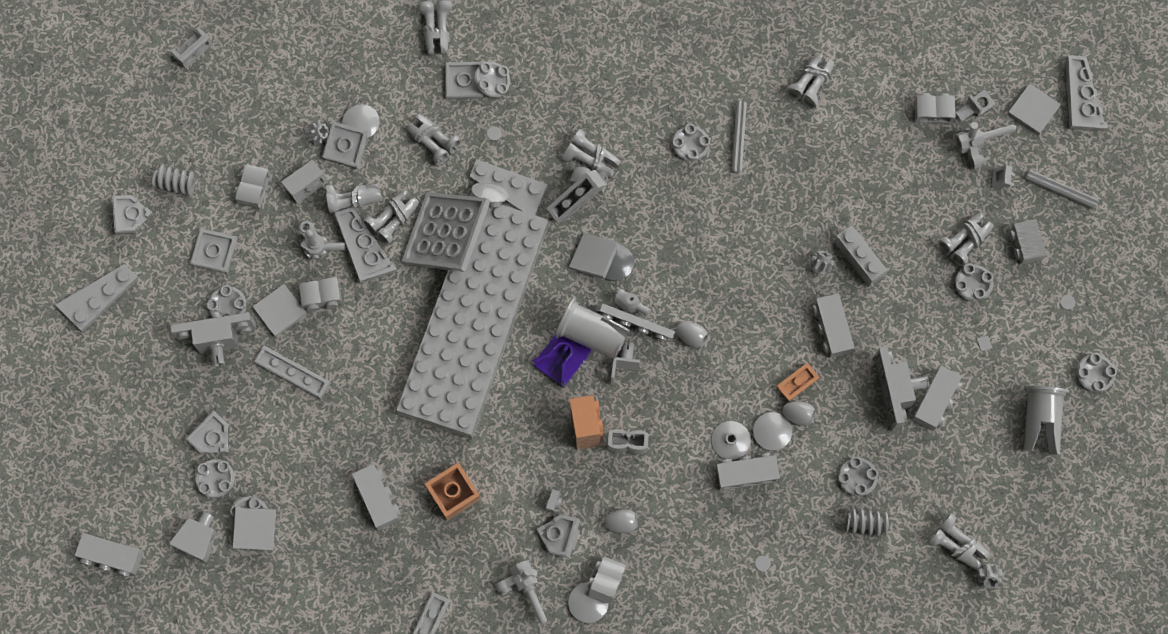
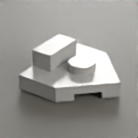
[112,195,152,234]
[186,411,228,453]
[536,514,580,558]

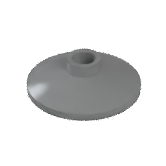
[711,421,751,460]

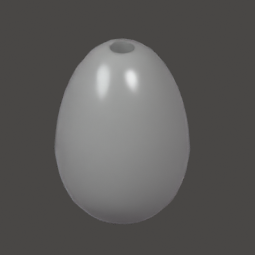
[676,322,708,348]
[782,401,815,425]
[604,509,638,533]

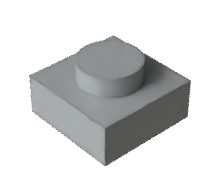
[546,489,563,513]

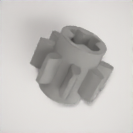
[305,120,329,144]
[809,251,835,275]
[977,563,1003,588]

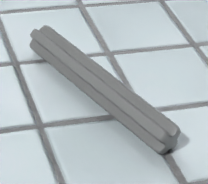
[732,101,747,173]
[1025,170,1099,209]

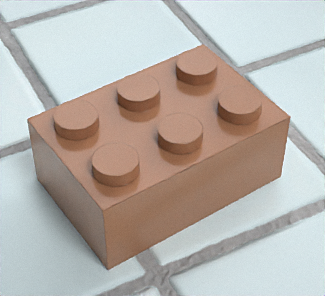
[570,395,604,450]

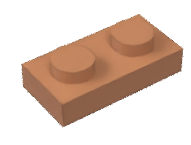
[776,362,820,403]

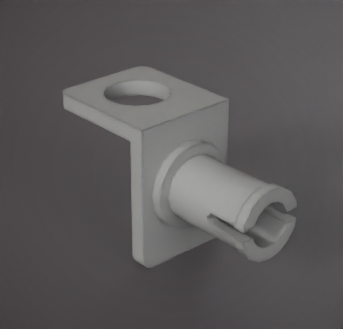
[955,90,995,122]
[611,342,640,385]

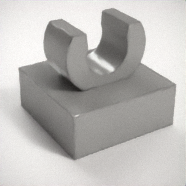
[992,165,1015,189]

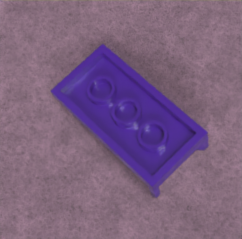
[532,304,593,388]

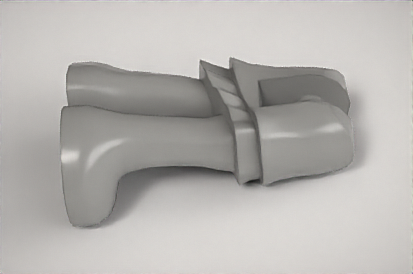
[417,0,453,55]
[785,53,834,109]
[406,114,462,165]
[562,129,621,178]
[326,184,381,213]
[363,190,419,244]
[938,213,994,267]
[928,513,990,570]

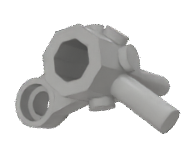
[955,122,1016,169]
[299,221,345,260]
[495,560,547,624]

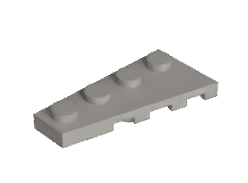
[1065,55,1108,131]
[470,159,547,216]
[335,207,397,283]
[55,264,139,332]

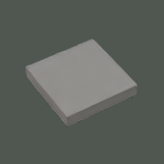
[445,61,484,99]
[1008,84,1061,135]
[322,121,369,168]
[190,228,238,274]
[569,233,619,279]
[253,284,307,337]
[233,507,276,550]

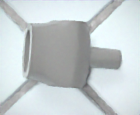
[615,289,651,316]

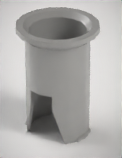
[555,297,629,359]
[1023,386,1069,455]

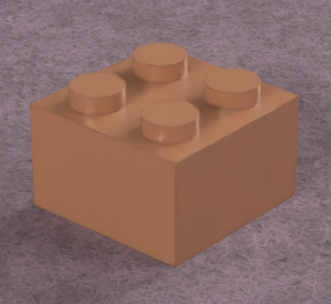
[425,462,481,521]

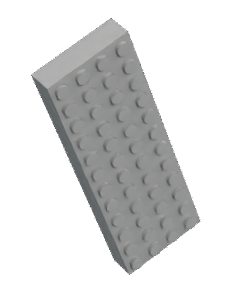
[397,204,549,439]

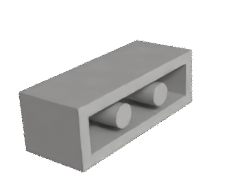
[546,170,607,223]
[834,225,887,287]
[813,293,855,358]
[912,366,962,431]
[716,453,780,491]
[352,464,401,530]
[75,533,144,577]

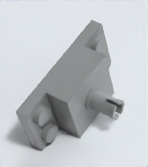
[171,312,256,367]
[874,346,930,431]

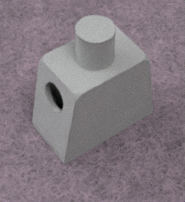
[170,512,217,563]

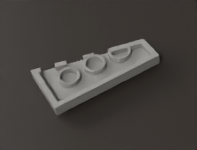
[594,304,675,341]

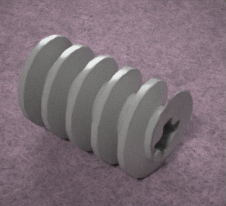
[152,165,195,196]
[846,508,889,538]

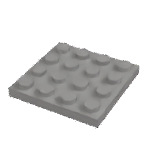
[402,192,490,272]

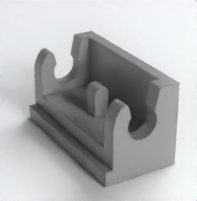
[171,27,213,69]
[281,160,328,204]

